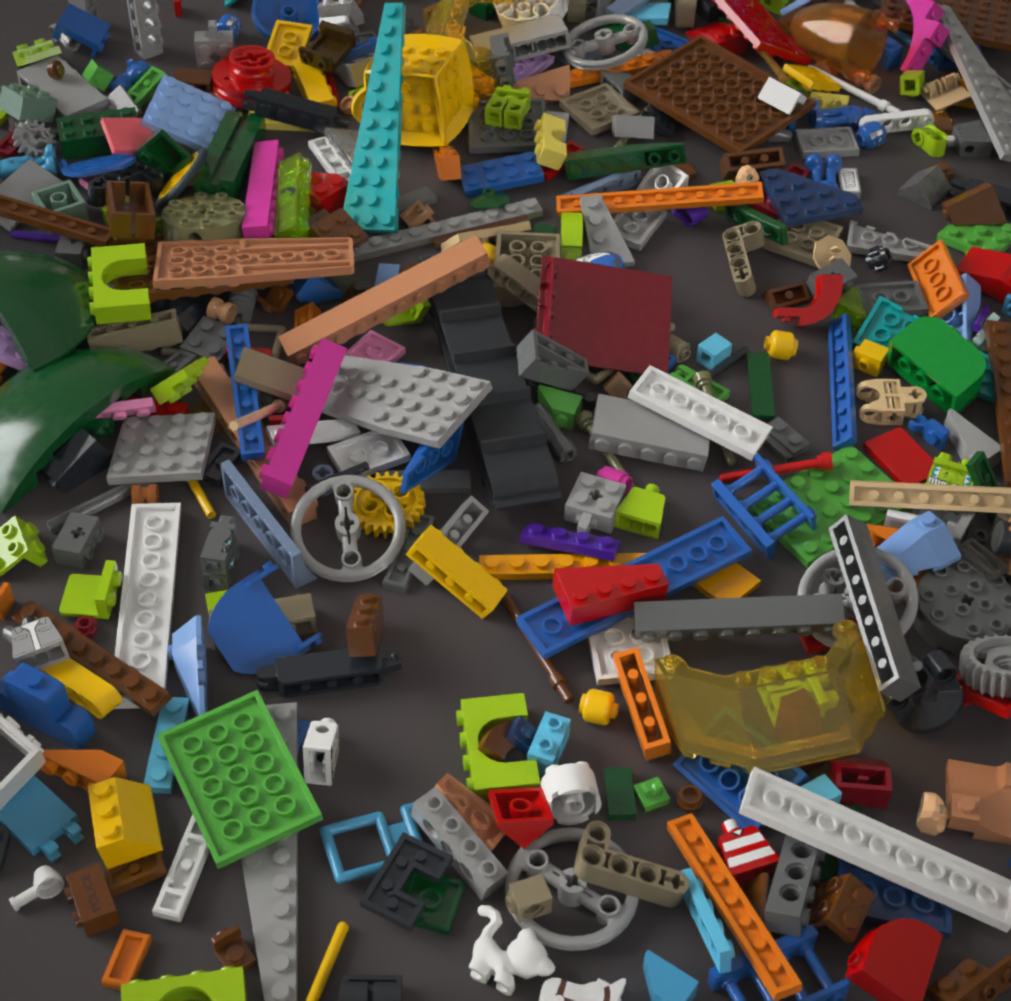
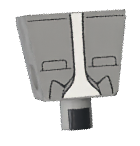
[12,616,70,670]

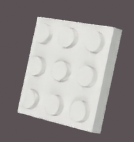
[587,615,675,686]

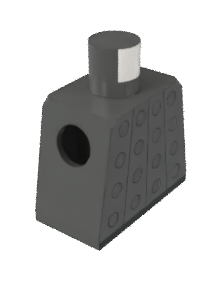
[946,120,993,158]

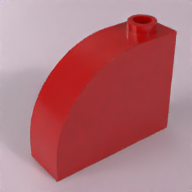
[845,918,943,1001]

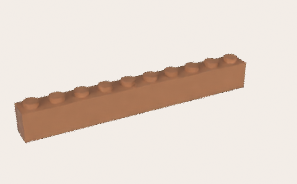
[278,234,491,366]
[193,356,319,527]

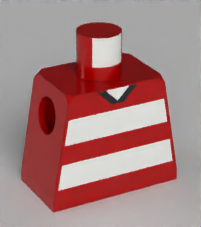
[716,819,779,886]

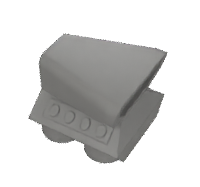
[317,0,364,34]

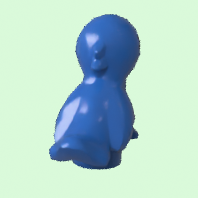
[108,59,151,93]

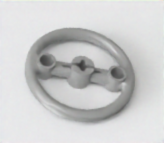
[562,14,648,70]
[290,475,405,582]
[798,548,918,654]
[505,828,639,951]

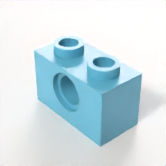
[527,711,571,777]

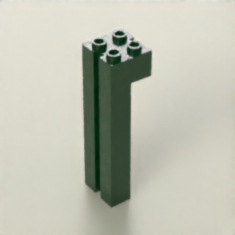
[193,111,266,201]

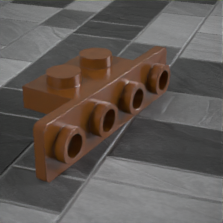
[926,954,1011,1001]

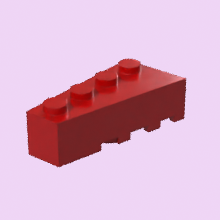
[552,564,669,626]

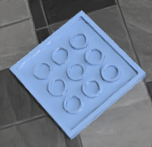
[140,74,236,150]

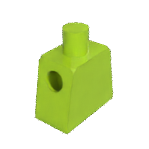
[614,484,665,540]

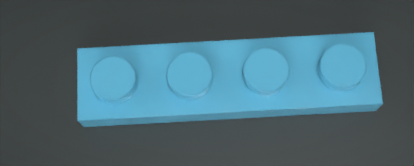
[143,697,190,794]
[680,868,735,974]

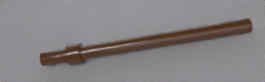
[502,587,574,704]

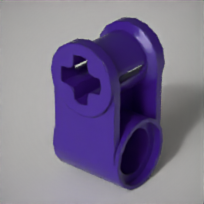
[670,207,708,227]

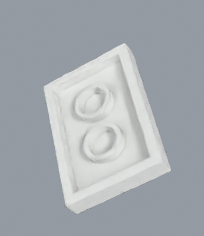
[327,431,411,477]

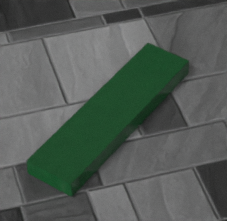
[724,204,788,246]
[746,352,775,421]

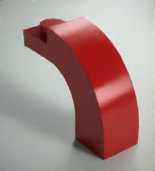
[773,274,843,328]

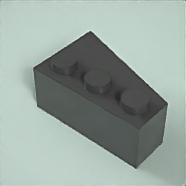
[517,329,589,391]

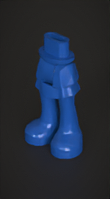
[807,99,876,129]
[805,154,843,189]

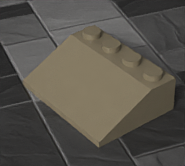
[493,231,561,307]

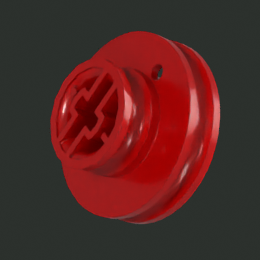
[212,45,291,109]

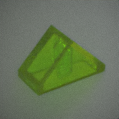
[832,287,866,332]

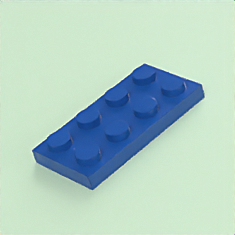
[460,151,544,198]

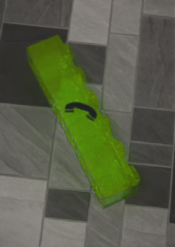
[275,152,312,238]

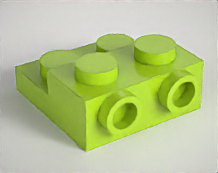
[12,38,62,67]
[150,356,210,405]

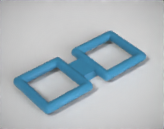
[319,802,437,884]

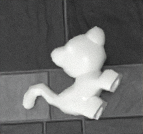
[469,905,555,996]

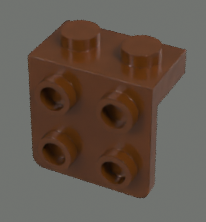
[803,873,875,943]

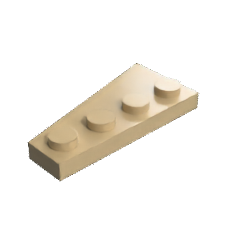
[440,221,531,252]

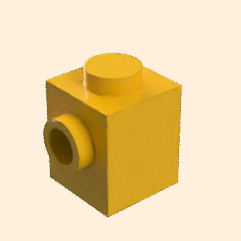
[853,339,888,377]

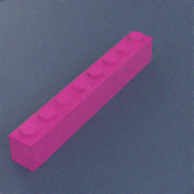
[242,140,285,239]
[259,338,347,499]

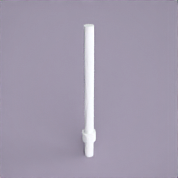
[808,64,902,113]

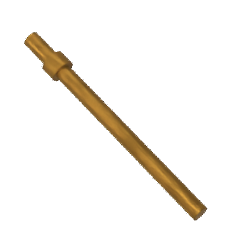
[756,50,789,83]

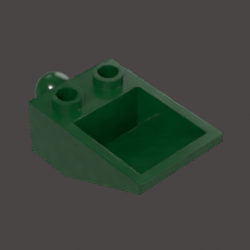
[135,129,194,181]

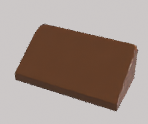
[762,280,811,311]
[743,872,769,925]

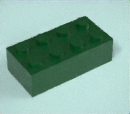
[56,107,138,161]

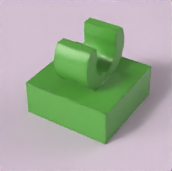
[633,777,670,813]

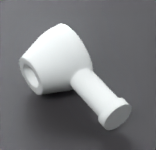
[9,865,64,911]

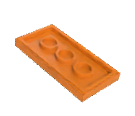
[907,239,970,319]

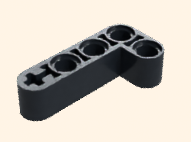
[87,161,164,207]

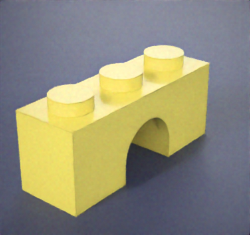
[534,113,567,171]

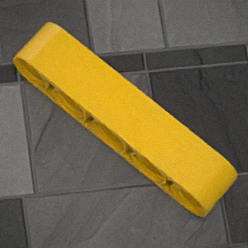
[40,658,123,719]

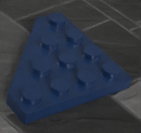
[758,168,863,227]
[836,816,952,939]

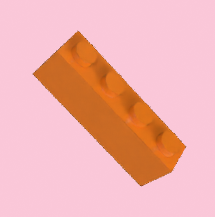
[612,647,672,761]

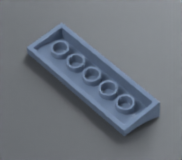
[220,460,318,589]

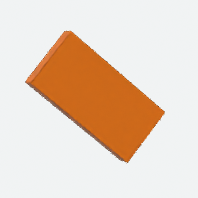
[101,929,152,991]

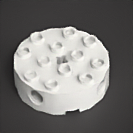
[493,0,569,28]

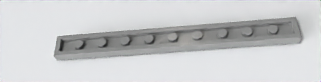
[353,198,543,262]

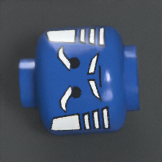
[217,14,242,40]
[856,121,887,150]

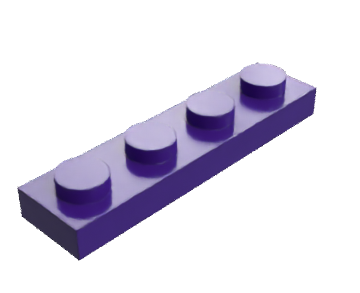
[520,523,621,561]

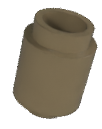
[669,334,691,363]

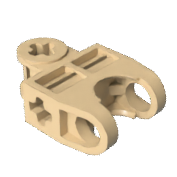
[856,379,927,425]

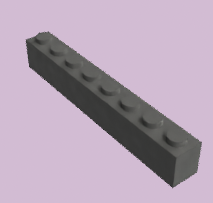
[828,514,921,702]
[634,594,845,642]

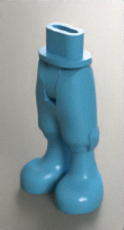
[0,144,58,180]

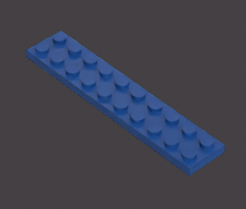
[516,516,752,660]

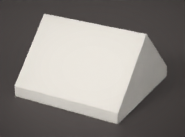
[636,165,689,190]

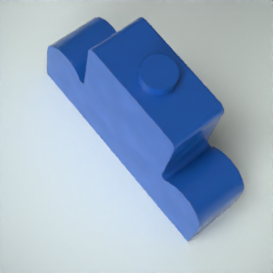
[0,662,96,750]

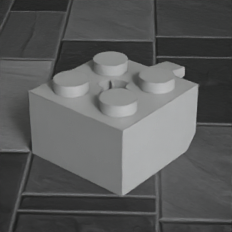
[194,20,235,70]
[564,472,626,534]

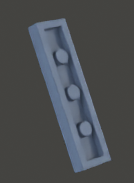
[562,170,641,196]

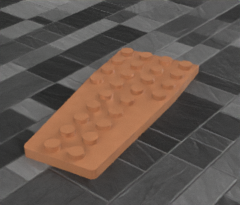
[153,238,355,290]

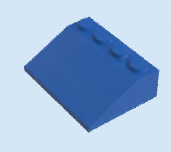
[672,705,812,831]

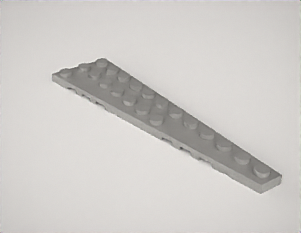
[938,4,1011,162]
[241,702,298,1001]

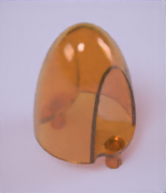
[790,3,899,83]

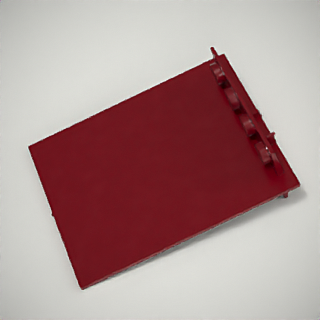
[534,255,672,374]

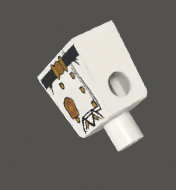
[303,718,339,786]

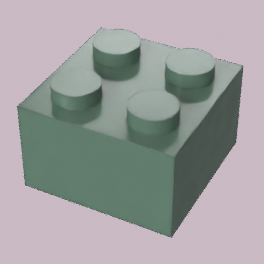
[0,83,57,123]
[31,180,89,234]

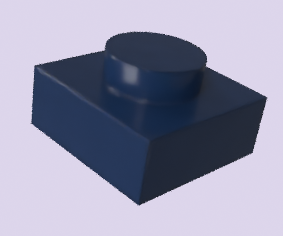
[505,715,537,755]

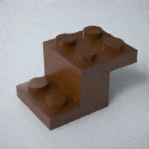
[292,207,369,249]

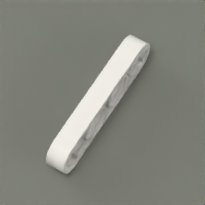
[858,109,934,133]

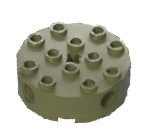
[161,192,246,241]

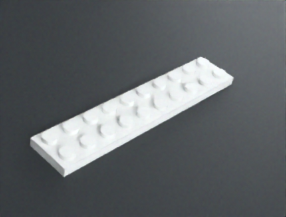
[114,503,182,709]
[739,767,1011,933]

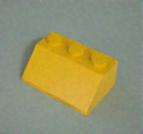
[88,777,163,869]

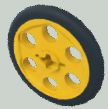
[155,147,209,209]

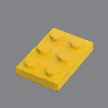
[267,20,313,71]
[782,64,842,93]

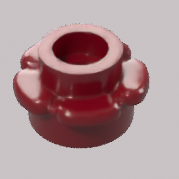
[72,616,98,639]

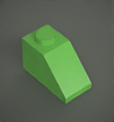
[537,385,583,430]

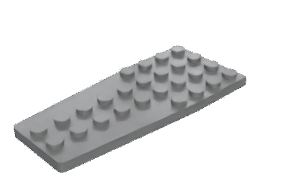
[322,355,492,449]

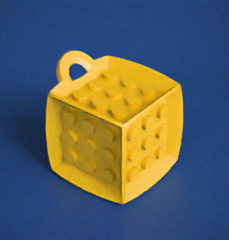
[351,34,474,147]

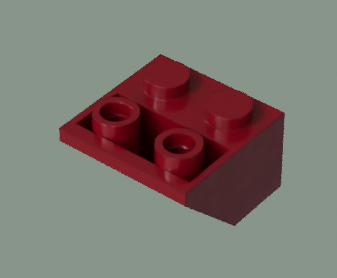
[829,755,892,809]

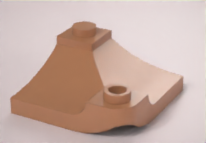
[945,759,1011,845]

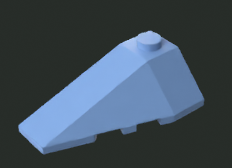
[941,273,981,341]
[877,511,961,581]
[168,615,208,717]

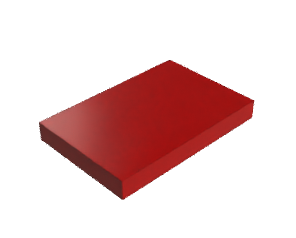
[863,427,934,484]

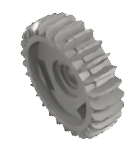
[959,633,1011,699]

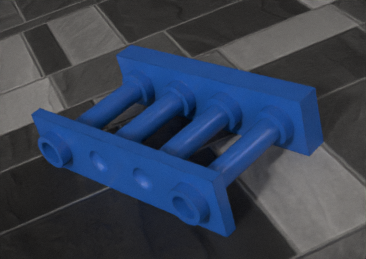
[711,453,817,560]
[707,924,850,1001]

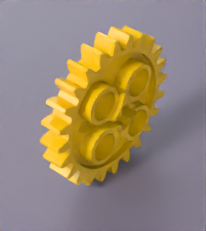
[348,471,426,538]

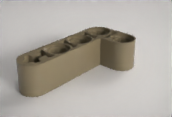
[674,0,696,29]
[723,221,766,297]
[488,254,540,328]
[574,821,689,908]

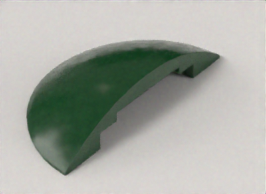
[0,250,96,372]
[0,348,176,514]

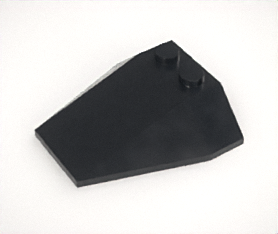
[150,291,230,339]

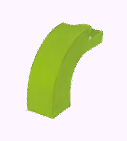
[560,212,583,260]

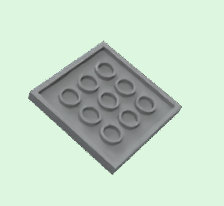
[106,412,217,485]

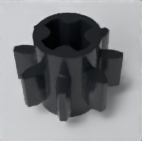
[866,245,892,272]

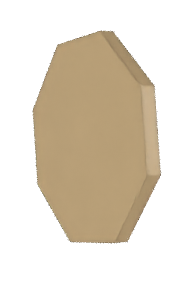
[813,235,852,269]

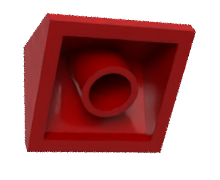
[488,787,554,849]

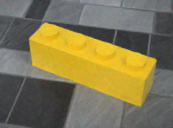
[292,59,337,107]
[406,525,508,619]

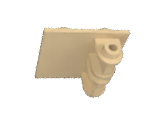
[921,73,972,111]

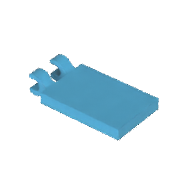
[0,775,84,863]

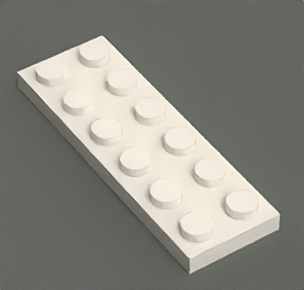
[628,365,772,461]

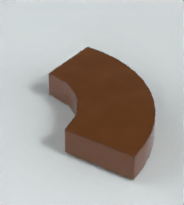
[478,721,519,762]

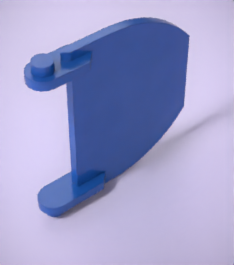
[57,154,136,177]
[207,561,324,675]

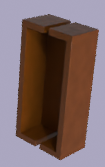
[106,180,156,241]

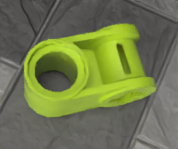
[911,124,948,157]

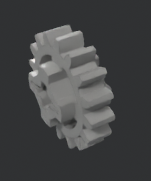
[12,119,57,158]

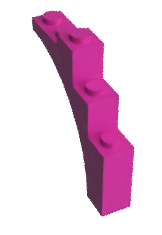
[900,0,950,72]

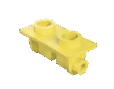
[810,91,849,109]

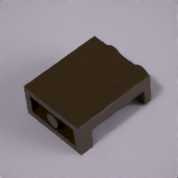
[298,20,357,73]

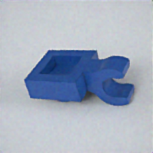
[908,414,950,451]

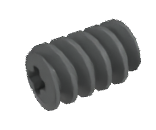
[227,288,258,324]

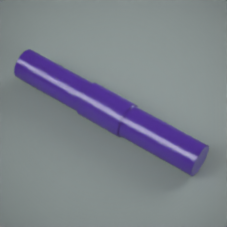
[10,230,60,243]
[972,305,990,332]

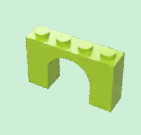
[87,243,151,325]
[456,693,540,803]
[121,966,247,1001]

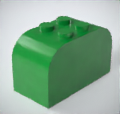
[887,316,986,415]

